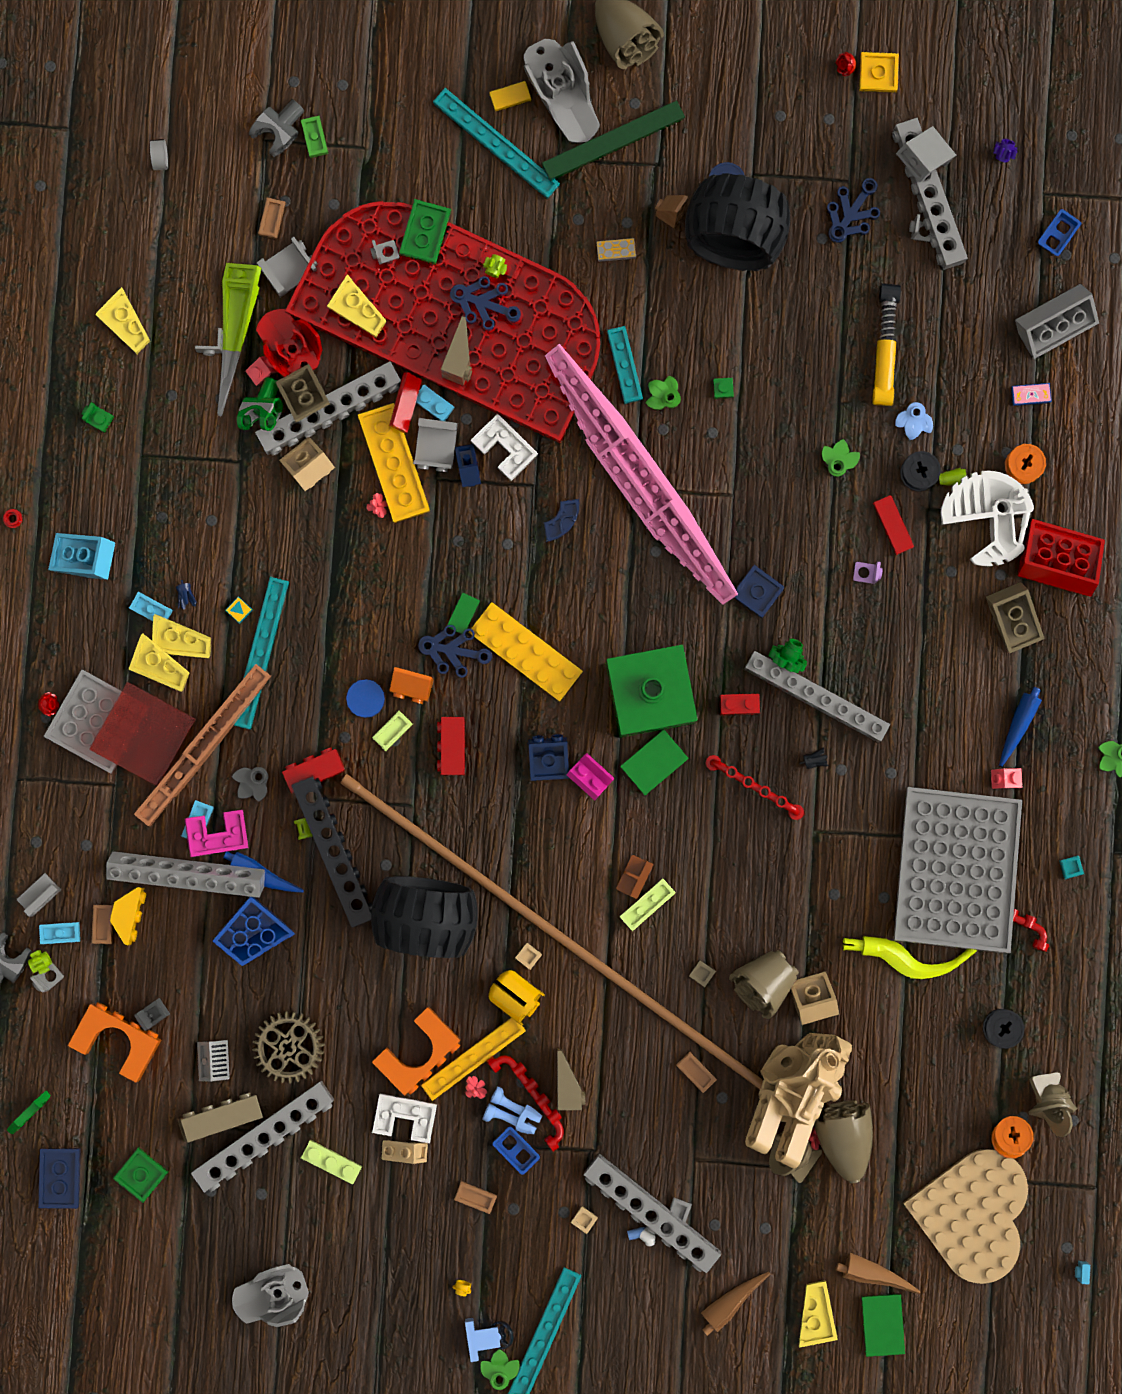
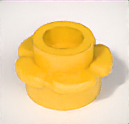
[453,1280,471,1296]

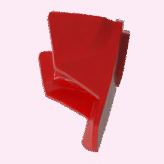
[256,309,322,377]

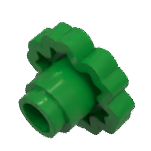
[769,639,807,673]

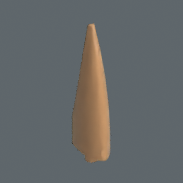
[836,1253,920,1294]
[701,1272,770,1336]

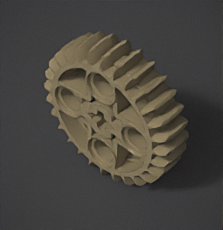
[252,1011,325,1084]

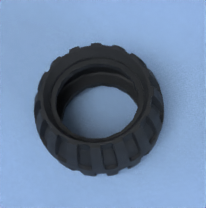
[685,173,790,271]
[371,876,478,958]

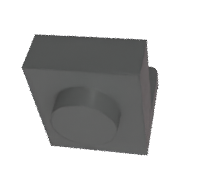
[134,998,170,1031]

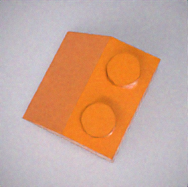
[390,667,434,704]

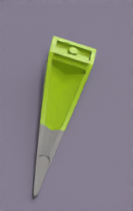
[217,263,262,417]

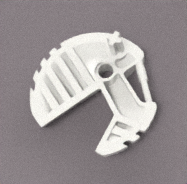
[940,471,1034,566]

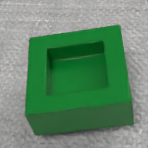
[713,378,734,399]

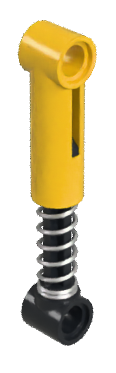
[872,283,901,406]

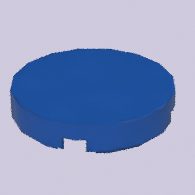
[346,679,385,718]

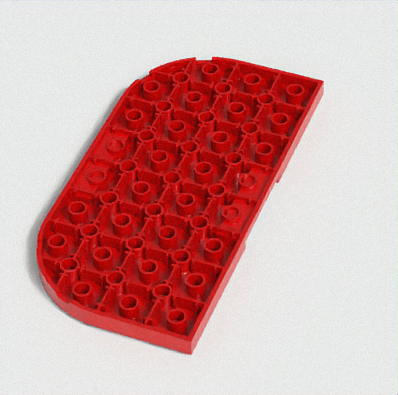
[285,201,600,443]

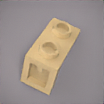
[382,1140,428,1164]

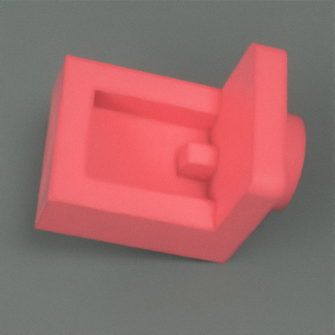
[246,356,277,386]
[991,768,1022,789]

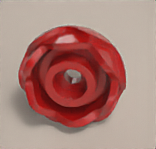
[836,52,856,76]
[38,692,59,716]

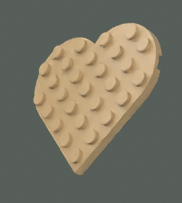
[903,1149,1028,1284]

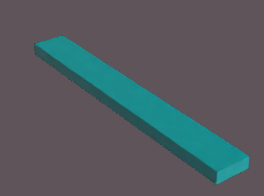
[433,88,560,199]
[234,577,289,730]
[508,1267,582,1394]

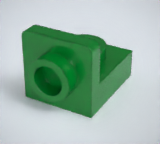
[82,402,114,433]

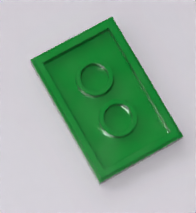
[399,199,451,265]
[620,730,689,796]
[861,1294,905,1357]

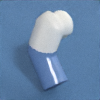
[627,1227,655,1246]

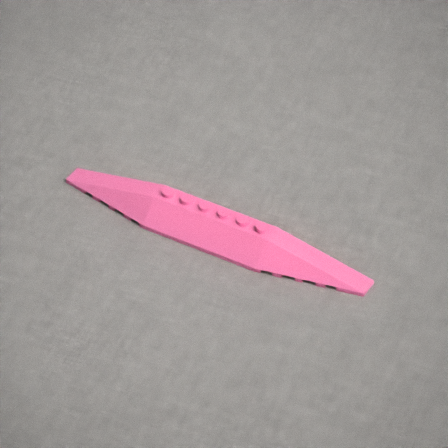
[545,344,738,605]

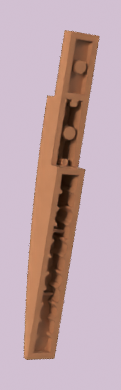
[134,664,271,827]

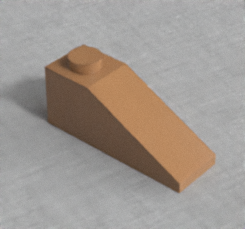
[655,195,688,228]

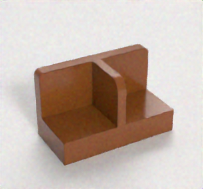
[616,855,654,899]

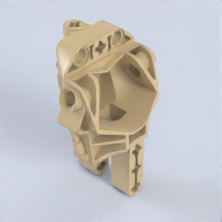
[745,1033,852,1169]

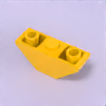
[110,887,146,945]

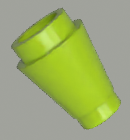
[939,468,966,486]

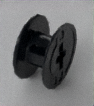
[900,451,941,492]
[982,1009,1025,1049]

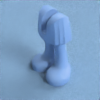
[482,1086,542,1134]

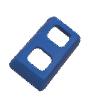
[1038,209,1081,256]
[493,1127,540,1175]

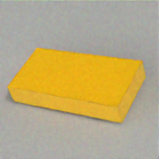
[489,81,531,112]

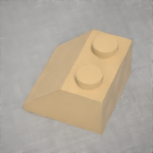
[279,437,335,491]
[791,972,839,1025]

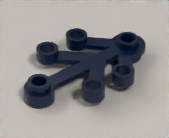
[826,178,880,243]
[450,276,521,331]
[418,624,492,678]

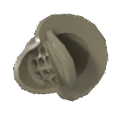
[1028,1072,1078,1137]
[769,1133,822,1183]

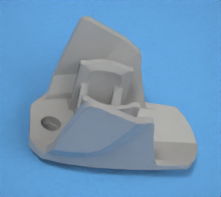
[232,1264,309,1327]

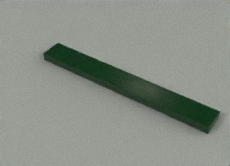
[542,100,685,181]

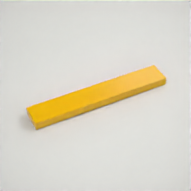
[421,1018,526,1101]

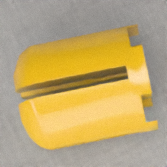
[489,970,545,1025]

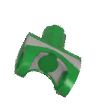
[237,377,283,431]

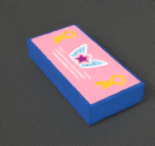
[1011,383,1052,406]

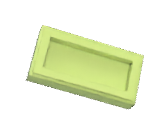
[372,711,413,751]

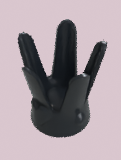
[799,747,829,769]

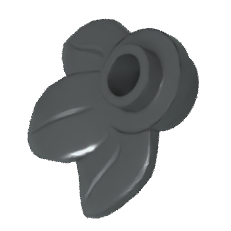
[232,767,269,801]

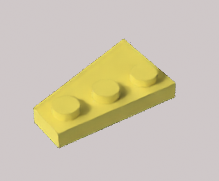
[327,274,386,337]
[95,287,150,354]
[152,614,211,658]
[129,634,189,692]
[799,1280,838,1348]

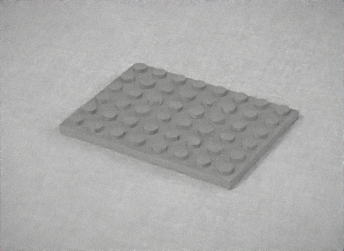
[893,787,1022,954]

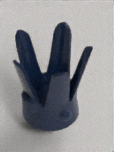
[176,580,197,610]

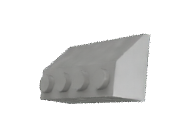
[1015,284,1099,359]

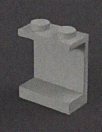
[896,126,956,182]
[257,237,318,298]
[413,418,458,472]

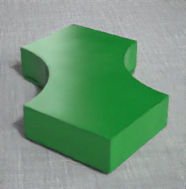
[7,1091,51,1135]

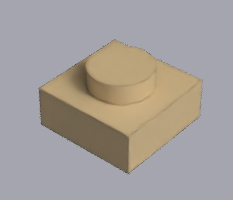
[515,943,542,970]
[571,1206,598,1234]

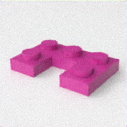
[184,810,248,857]

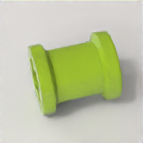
[294,818,313,840]

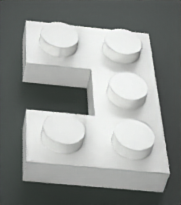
[471,414,538,481]
[372,1093,437,1143]

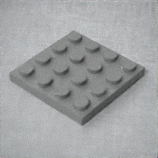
[44,670,150,774]

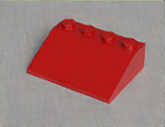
[1018,519,1105,597]

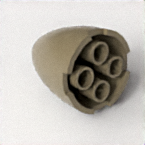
[595,0,664,70]
[814,1101,873,1183]

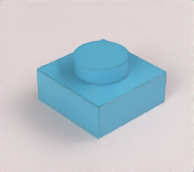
[1075,1261,1090,1284]

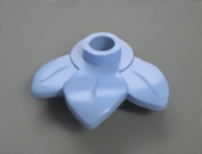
[895,402,933,440]

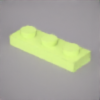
[620,879,676,931]
[301,1140,362,1185]

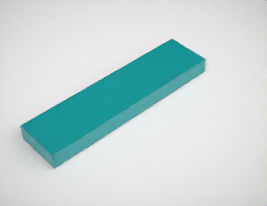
[607,326,643,404]

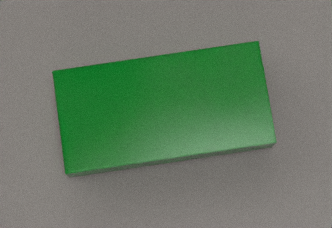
[447,593,480,634]

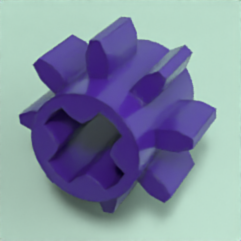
[993,139,1018,162]

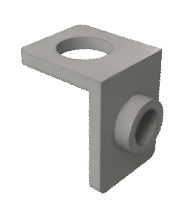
[909,214,932,242]
[370,240,399,265]
[195,328,223,356]
[30,963,64,993]

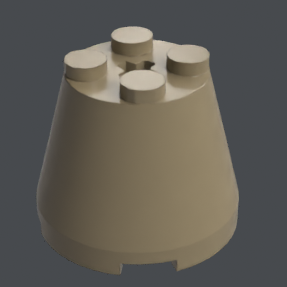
[729,950,799,1019]

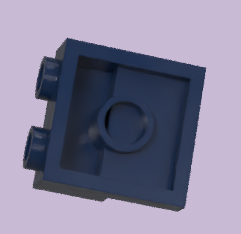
[528,734,569,781]

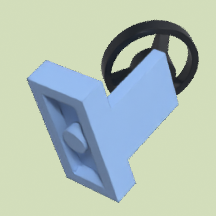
[465,1318,514,1362]

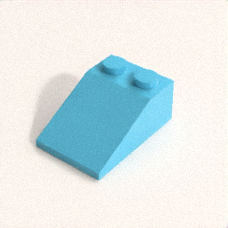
[48,533,115,580]

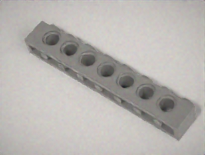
[892,118,968,270]
[255,361,401,456]
[744,651,890,742]
[106,852,265,898]
[191,1081,334,1192]
[584,1154,721,1273]

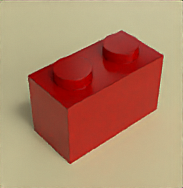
[719,694,760,715]

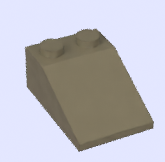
[441,316,472,386]
[276,364,330,422]
[986,582,1044,654]
[557,1048,585,1110]

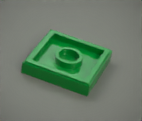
[113,1147,169,1203]

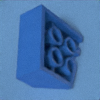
[212,896,295,966]

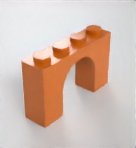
[68,1002,161,1083]
[372,1006,461,1096]

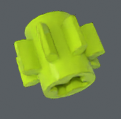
[483,254,507,278]
[28,950,52,974]

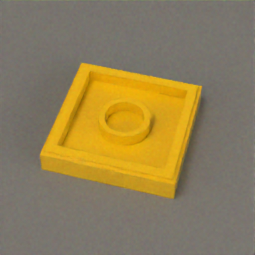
[859,52,899,92]

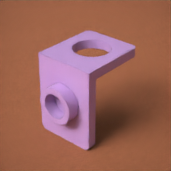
[853,562,882,584]

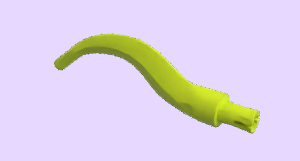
[842,936,977,979]

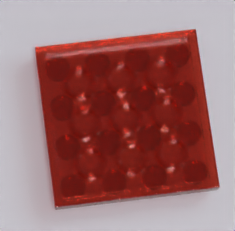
[89,682,195,786]

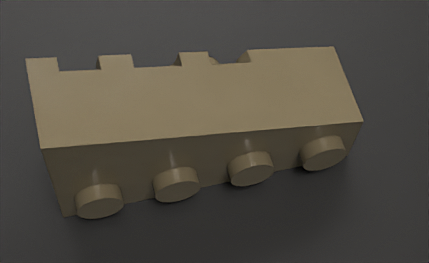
[177,1092,263,1143]

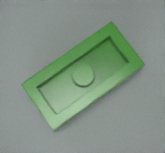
[301,116,328,158]

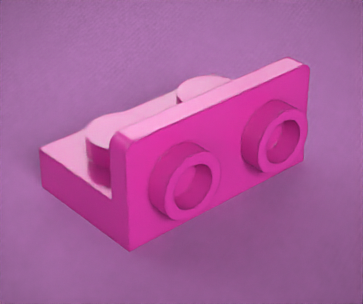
[566,753,614,801]

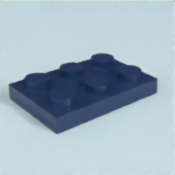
[39,1148,81,1209]

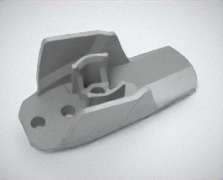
[523,39,600,143]

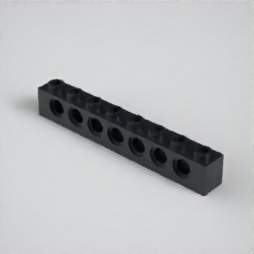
[291,775,373,928]

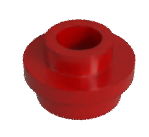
[3,509,23,528]

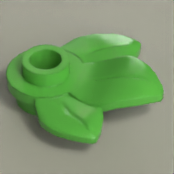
[646,376,681,410]
[822,439,860,477]
[1099,741,1122,777]
[481,1349,520,1390]

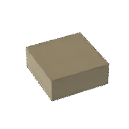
[689,960,716,987]

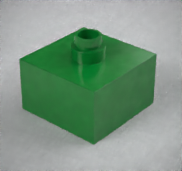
[605,645,698,738]

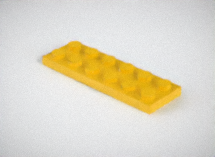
[358,403,430,523]
[469,602,583,702]

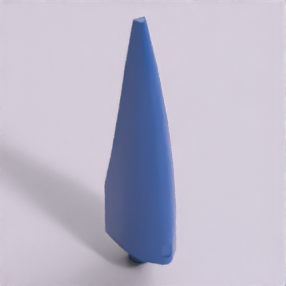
[999,687,1042,767]
[223,851,304,893]

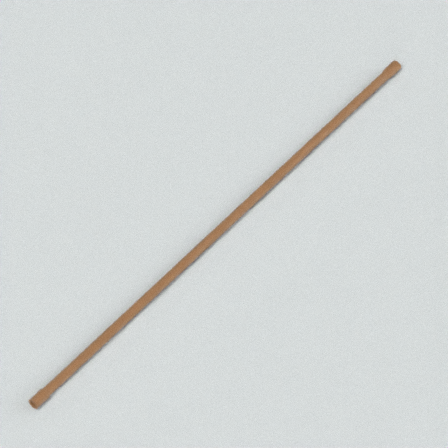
[340,774,763,1089]

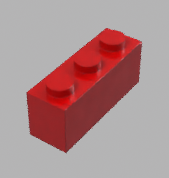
[437,717,465,776]
[282,748,346,794]

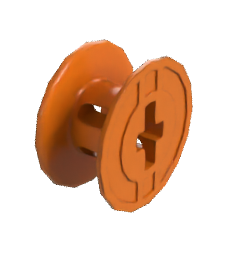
[1005,444,1046,484]
[991,1116,1034,1159]

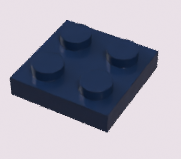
[734,565,785,618]

